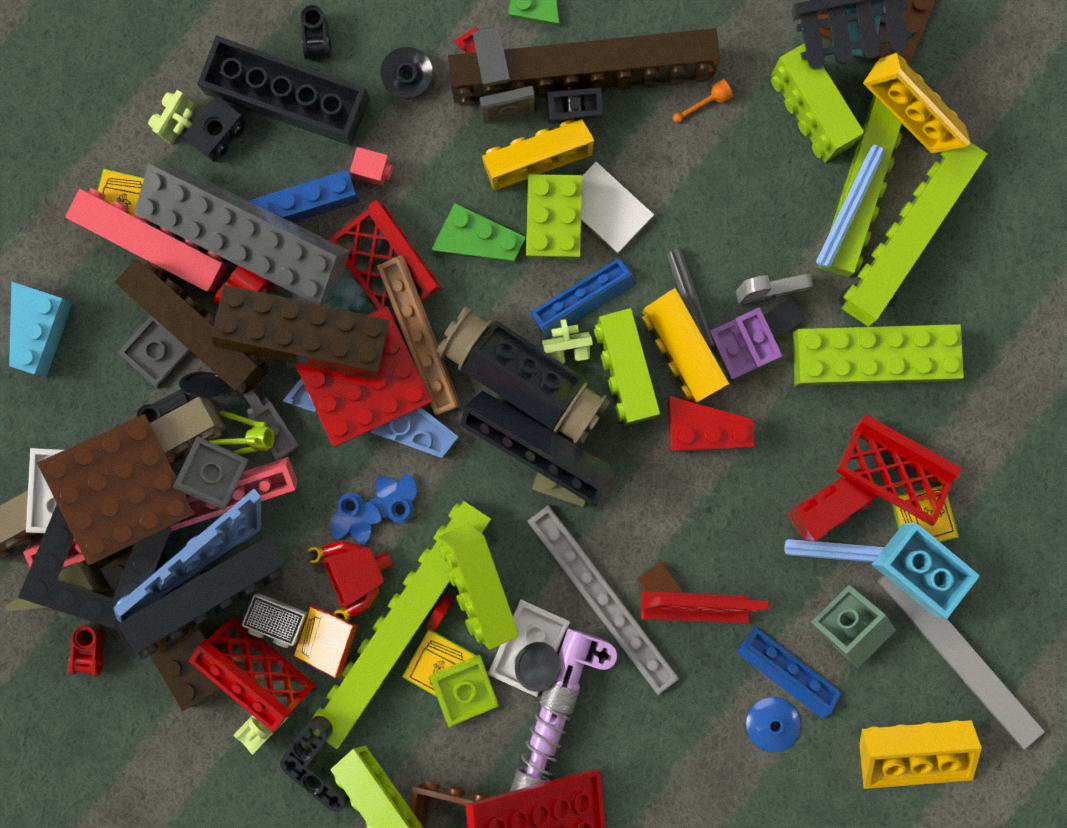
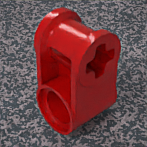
[68,623,105,677]

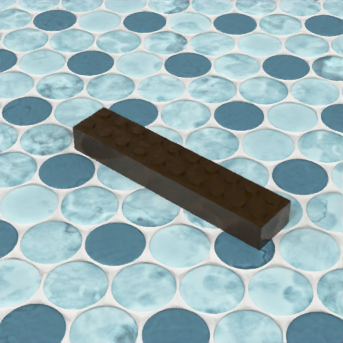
[448,28,720,106]

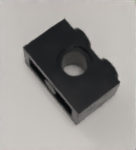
[546,88,603,123]
[183,96,247,162]

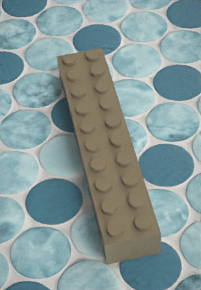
[0,397,227,559]

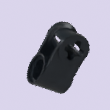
[300,5,332,60]

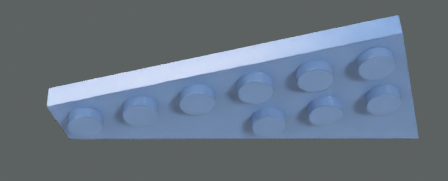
[283,378,459,458]
[113,489,261,622]

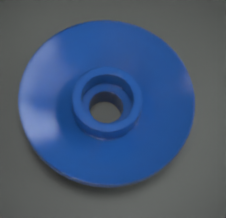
[746,697,801,752]

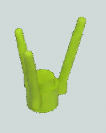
[209,411,274,455]

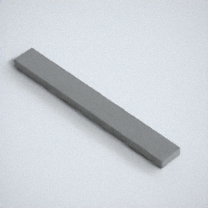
[527,505,679,695]
[877,576,1045,750]

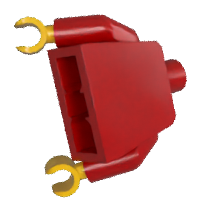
[308,540,392,621]

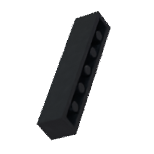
[460,390,619,507]

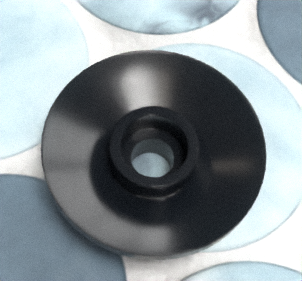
[380,47,433,99]

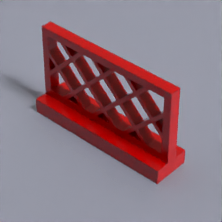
[329,200,442,321]
[836,414,961,526]
[641,591,769,624]
[189,616,316,733]

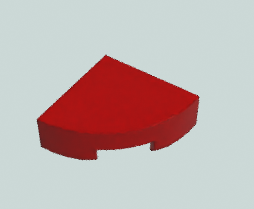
[455,26,479,53]
[426,594,454,632]

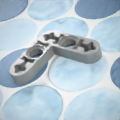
[736,274,814,305]

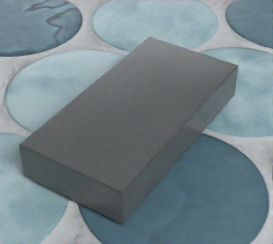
[472,27,510,87]

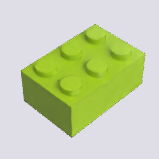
[526,174,583,260]

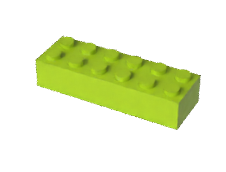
[792,325,964,386]

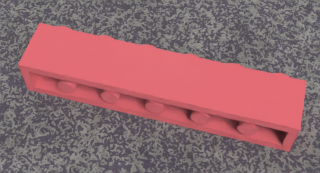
[65,188,229,293]

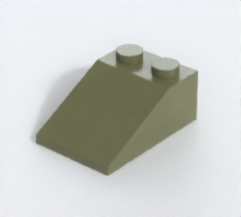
[4,561,111,611]

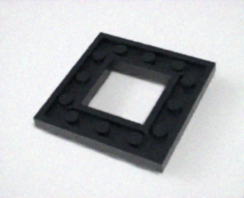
[18,504,171,629]

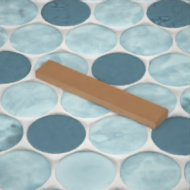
[377,255,461,415]

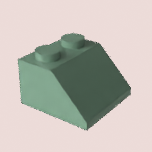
[811,585,896,668]

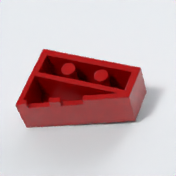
[667,396,754,452]
[787,468,877,542]

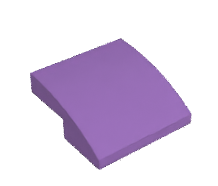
[710,307,782,380]

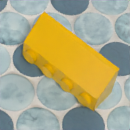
[863,53,970,153]
[482,119,594,191]
[641,288,729,403]
[860,720,982,789]

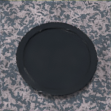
[179,371,228,398]
[515,642,560,692]

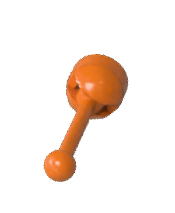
[673,79,733,123]

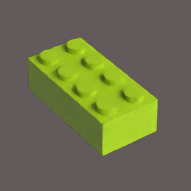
[771,44,864,163]
[594,308,660,426]
[438,524,519,650]

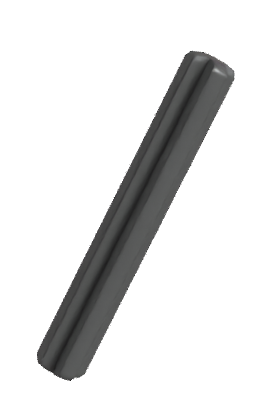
[667,249,714,348]

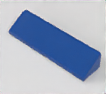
[530,258,636,339]
[736,626,842,718]

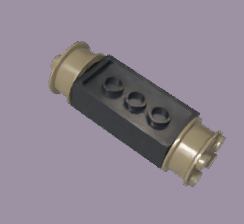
[436,307,610,447]

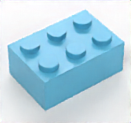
[872,522,980,619]

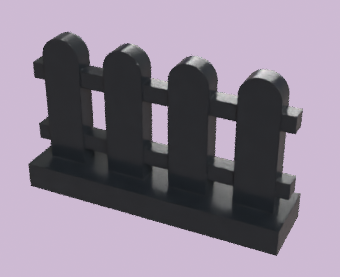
[791,0,912,70]

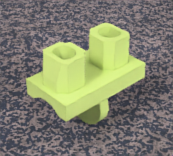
[148,90,197,145]
[542,319,593,364]
[233,715,289,755]

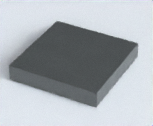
[480,86,535,124]
[117,316,191,388]
[172,436,249,510]

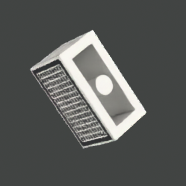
[242,593,308,648]

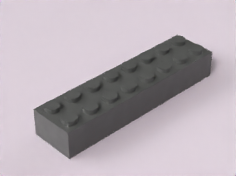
[134,161,350,305]

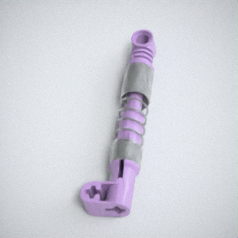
[509,628,617,792]

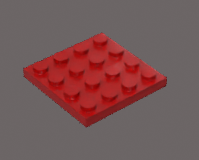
[295,306,432,448]

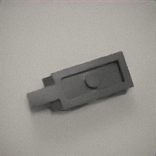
[244,389,301,461]

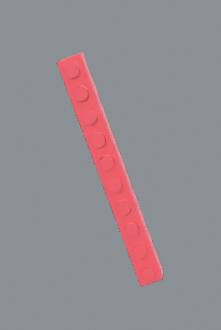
[23,457,298,568]

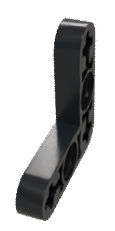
[280,716,350,812]

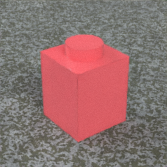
[350,147,393,187]

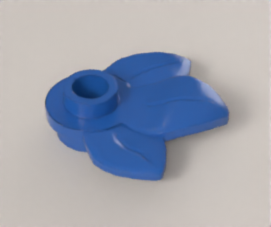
[368,473,417,523]
[331,493,382,544]

